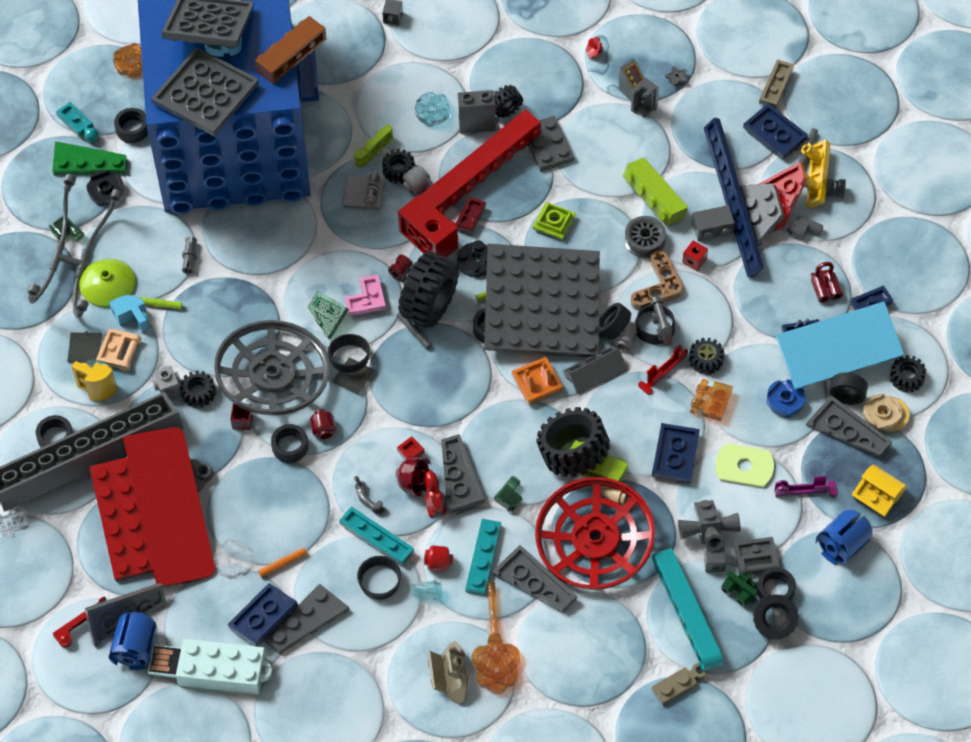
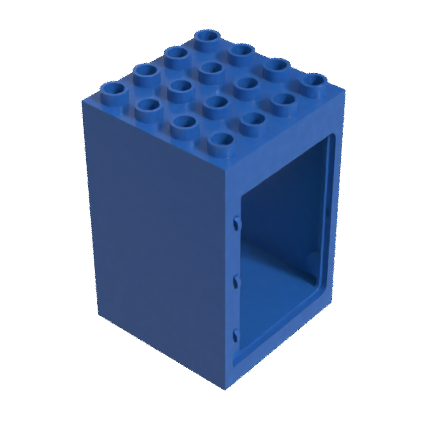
[137,0,311,214]

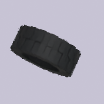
[753,594,799,639]

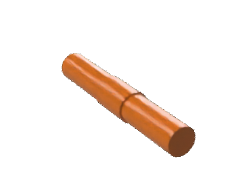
[258,548,307,578]

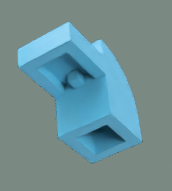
[109,295,149,333]

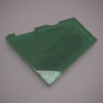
[308,291,349,340]

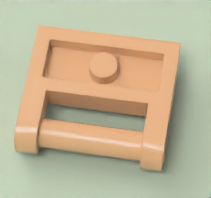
[96,328,142,372]

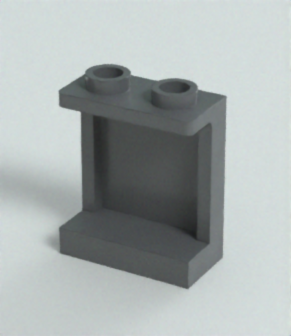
[458,90,496,133]

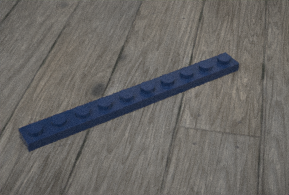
[704,117,764,278]

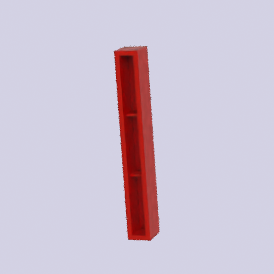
[421,109,542,214]

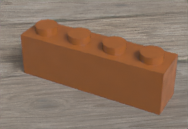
[255,16,327,84]

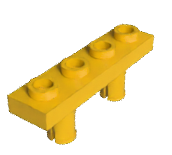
[801,140,831,209]

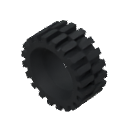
[536,407,611,478]

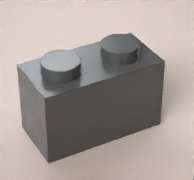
[692,205,735,241]

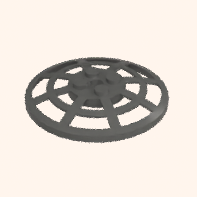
[214,320,330,415]

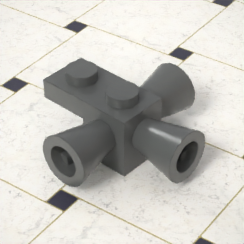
[678,500,741,551]

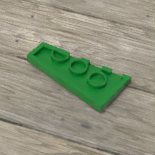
[52,141,127,175]

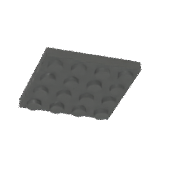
[162,0,254,48]
[151,47,259,136]

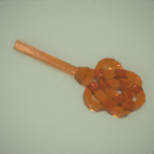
[471,582,520,694]

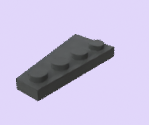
[441,434,485,514]

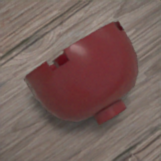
[396,457,432,496]

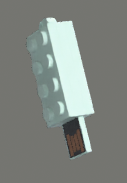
[148,639,272,695]

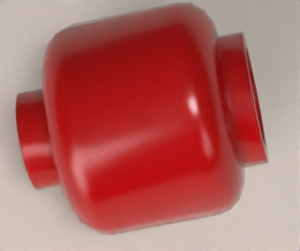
[424,545,453,572]

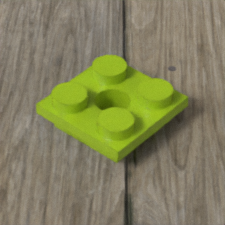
[532,202,576,240]

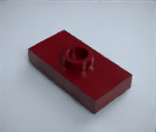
[456,197,486,234]

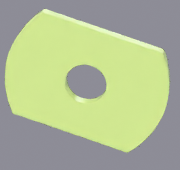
[715,443,774,488]

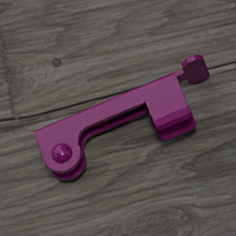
[774,476,837,497]

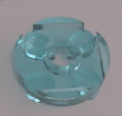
[415,92,451,127]

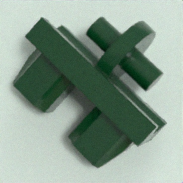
[721,570,758,607]

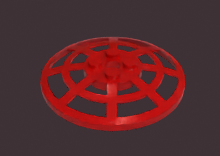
[535,477,655,590]

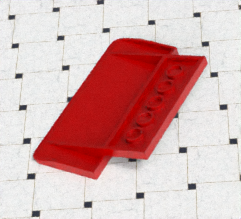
[90,427,215,587]

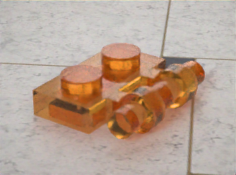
[690,379,733,422]

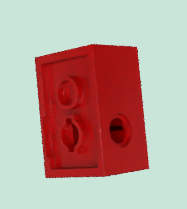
[398,194,458,258]

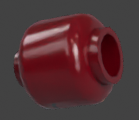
[309,409,337,440]

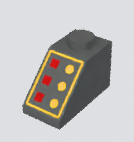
[619,58,644,101]

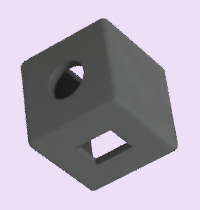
[382,0,403,26]
[704,545,726,572]

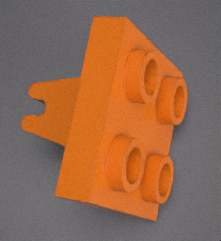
[512,357,563,405]

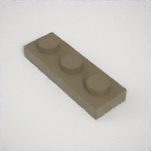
[759,59,794,109]

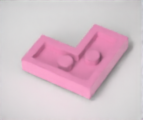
[345,275,386,317]

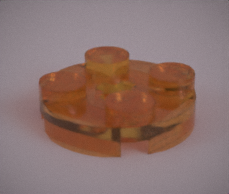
[113,43,143,77]

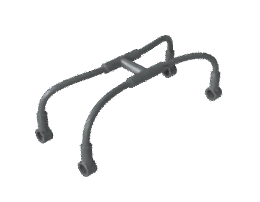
[28,174,123,318]

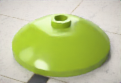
[79,258,136,308]

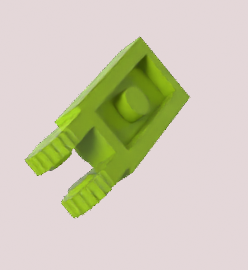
[354,124,393,168]

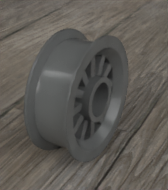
[625,216,666,258]

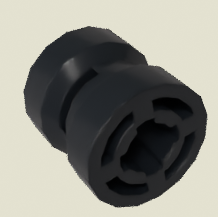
[825,177,846,198]

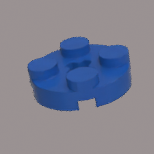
[766,379,805,418]

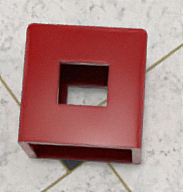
[682,240,708,271]

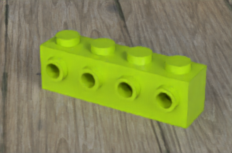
[623,157,689,226]

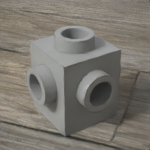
[152,365,181,398]

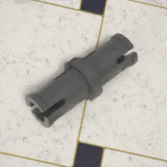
[182,236,197,274]

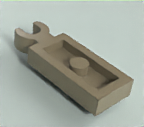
[651,663,707,706]

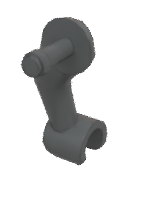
[354,476,386,516]

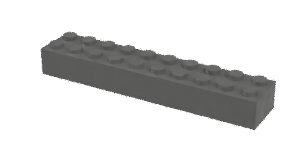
[0,392,184,512]

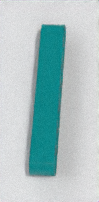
[652,548,724,671]

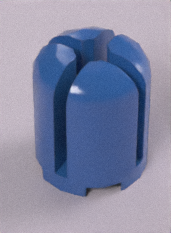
[815,510,873,565]
[108,612,158,671]

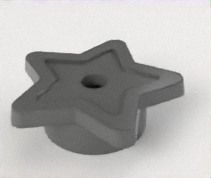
[665,66,687,86]

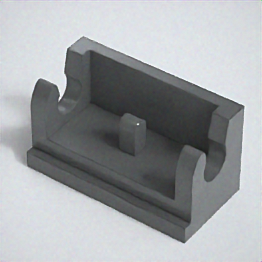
[631,77,659,117]

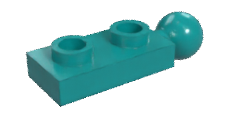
[56,102,99,142]

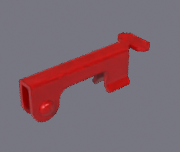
[638,344,688,395]
[52,596,107,648]

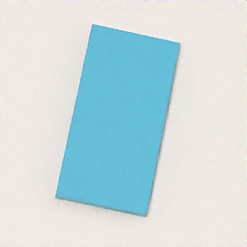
[776,302,904,390]

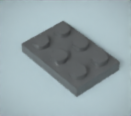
[527,116,574,172]

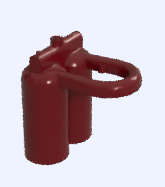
[811,262,844,303]

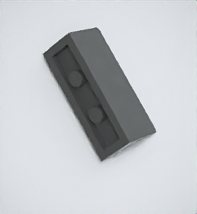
[563,346,627,393]

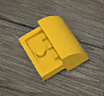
[71,361,118,401]
[851,464,908,517]

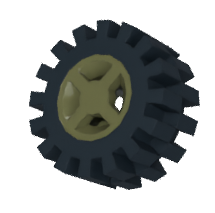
[689,337,724,375]

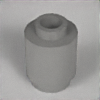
[613,321,637,350]

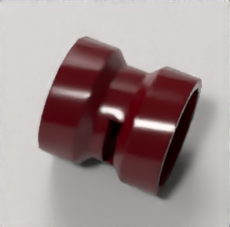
[388,254,413,281]

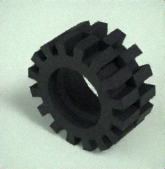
[494,85,524,118]
[382,149,415,184]
[890,355,926,392]
[180,370,216,408]

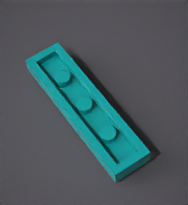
[339,506,414,566]
[465,519,501,595]

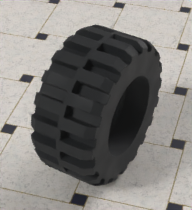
[398,252,459,328]

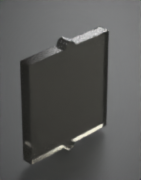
[67,331,102,363]
[333,357,378,397]

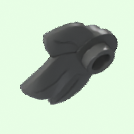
[190,459,214,492]

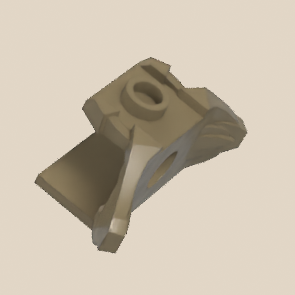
[428,641,469,704]

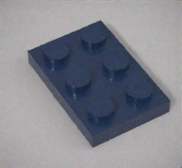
[743,103,808,159]
[652,423,700,483]
[227,583,299,647]

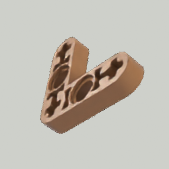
[630,250,682,310]

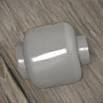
[402,167,430,194]

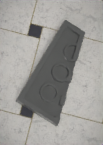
[806,395,892,458]
[492,545,577,612]
[85,583,166,647]
[265,584,350,654]

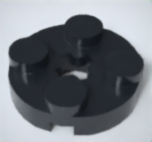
[86,170,124,206]
[457,240,487,277]

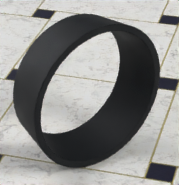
[634,304,676,345]
[328,334,370,373]
[357,556,401,600]

